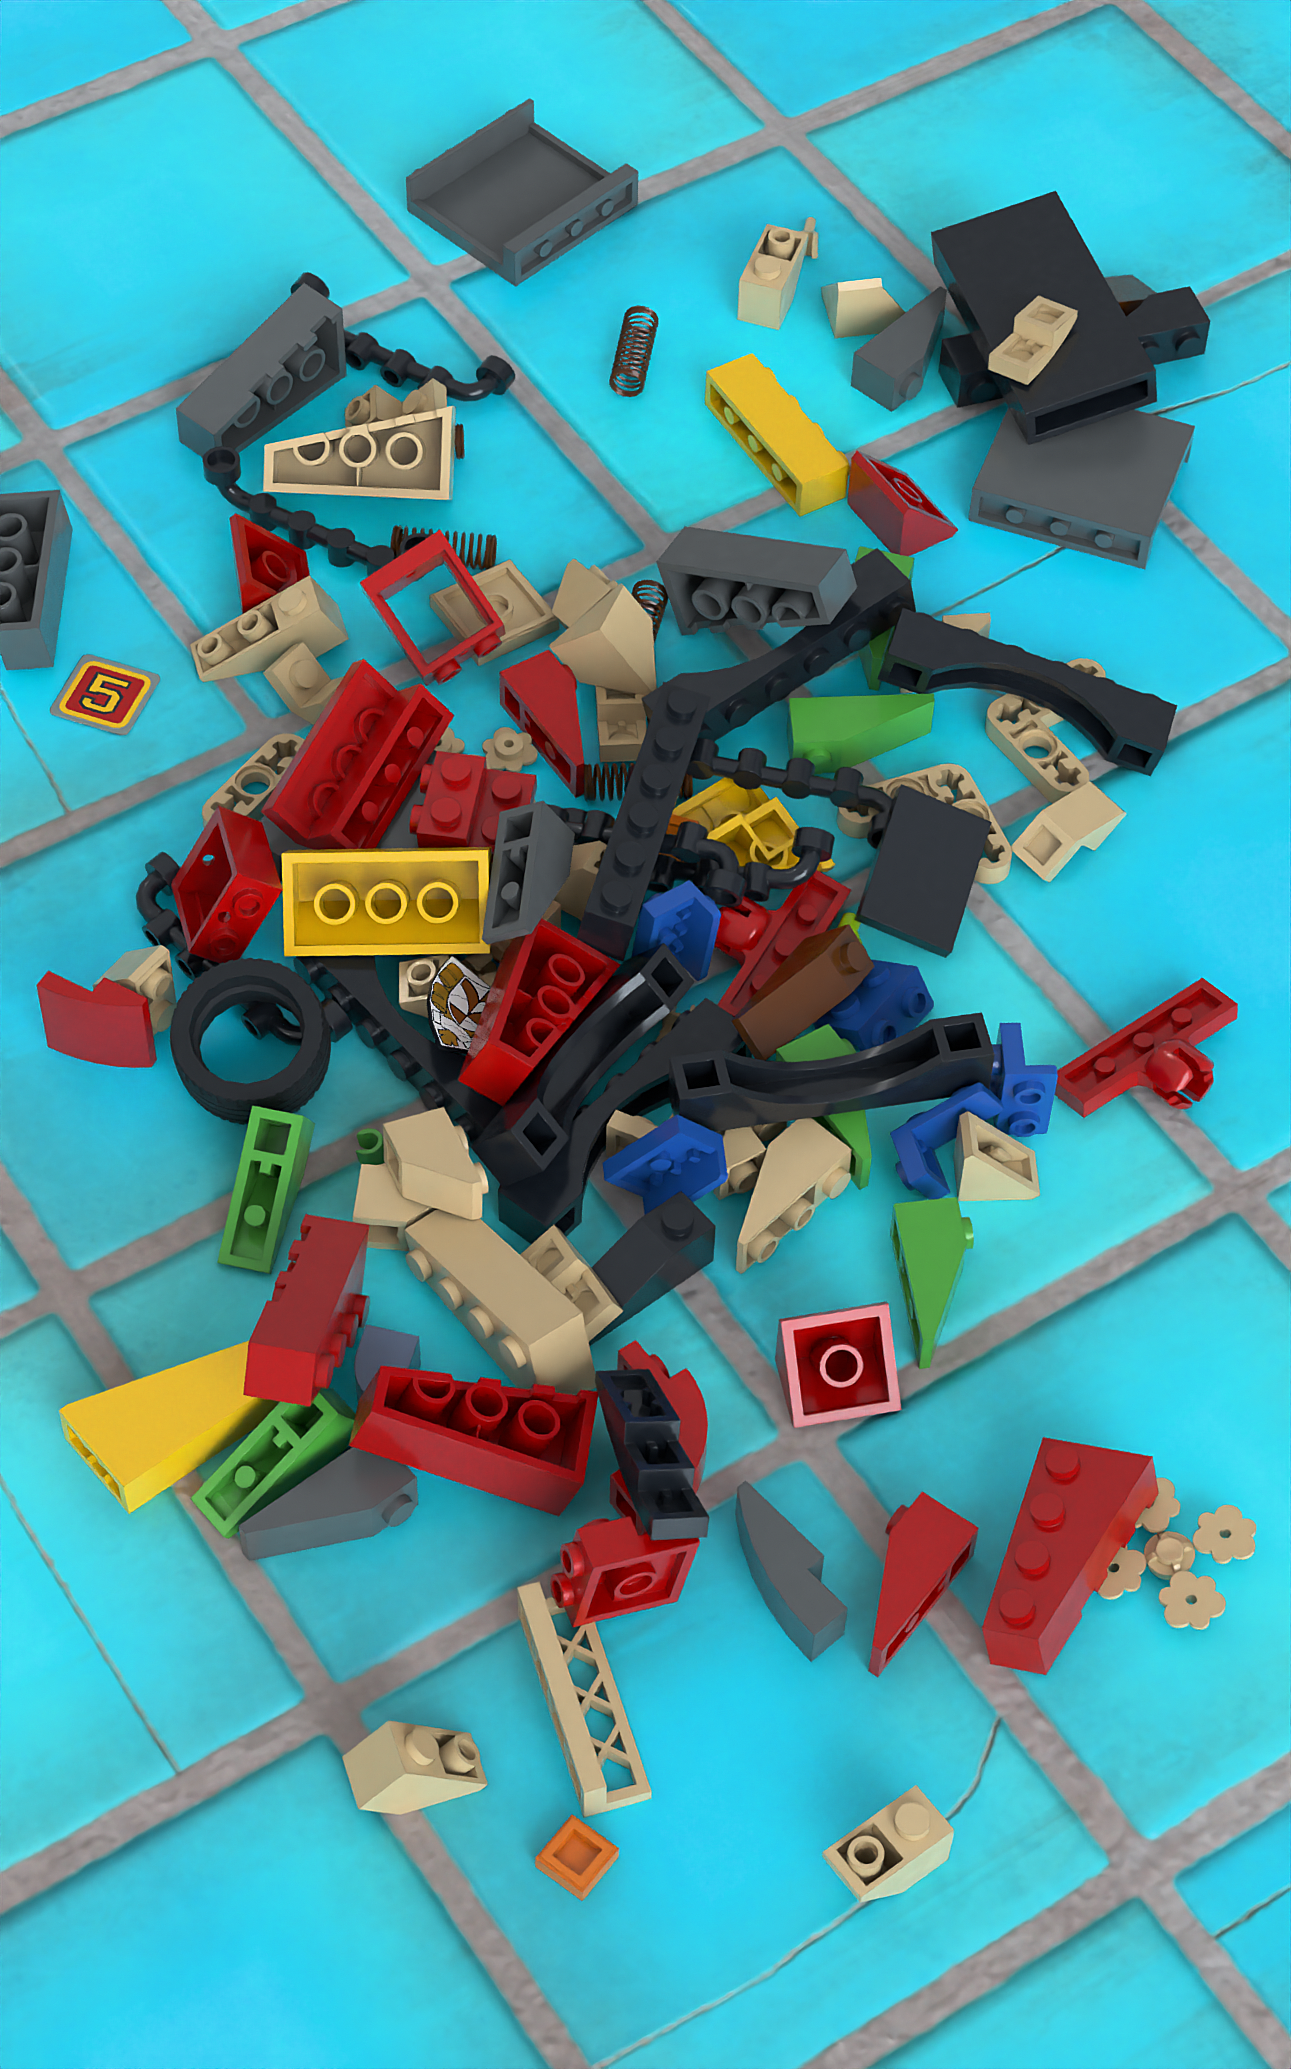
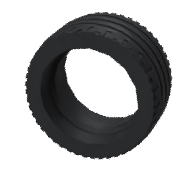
[170,958,331,1125]

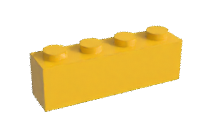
[705,353,850,517]

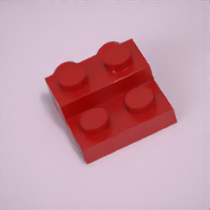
[409,751,537,864]
[550,1516,700,1627]

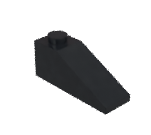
[589,1191,716,1346]

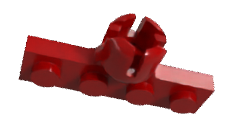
[714,870,851,1017]
[1054,978,1238,1118]

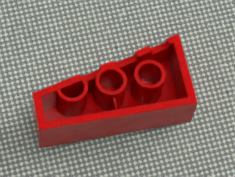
[349,1365,598,1516]
[982,1437,1159,1675]

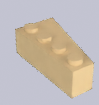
[263,406,456,500]
[404,1209,596,1395]

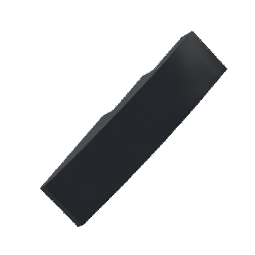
[595,1369,709,1540]

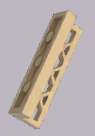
[517,1582,652,1818]

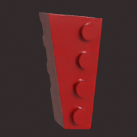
[458,918,621,1106]
[243,1214,370,1407]

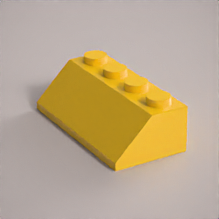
[282,847,492,956]

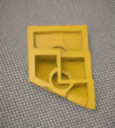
[672,778,835,872]

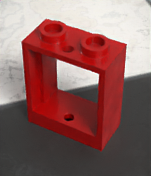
[360,530,506,686]
[171,806,283,963]

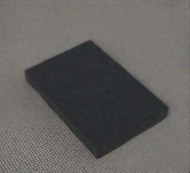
[854,784,992,958]

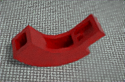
[609,1340,708,1536]

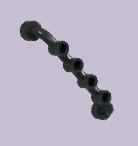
[291,272,515,402]
[202,446,433,581]
[624,738,893,849]
[547,804,747,907]
[563,808,835,902]
[136,852,353,1046]

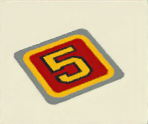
[50,654,160,735]

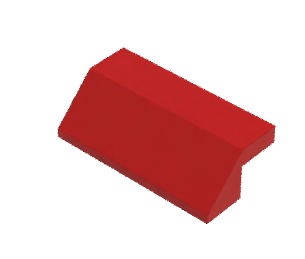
[261,659,454,850]

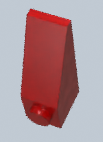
[499,649,584,798]
[868,1492,979,1677]

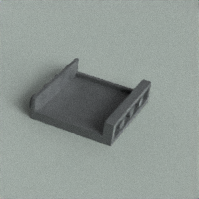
[406,98,638,287]
[968,407,1195,569]

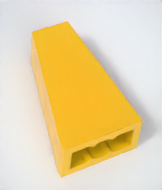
[59,1340,280,1514]

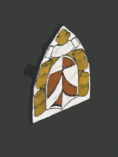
[427,955,491,1054]

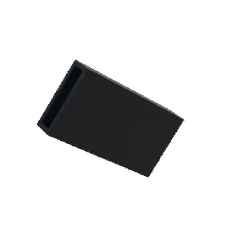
[931,191,1157,445]

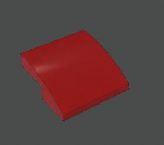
[36,971,157,1068]

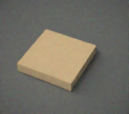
[430,559,559,666]

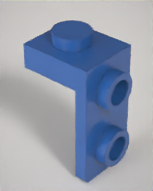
[890,1083,1004,1200]

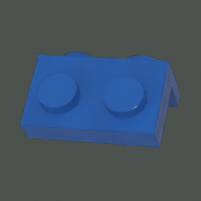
[631,880,721,981]
[813,959,934,1051]
[989,1023,1058,1137]
[602,1115,728,1215]

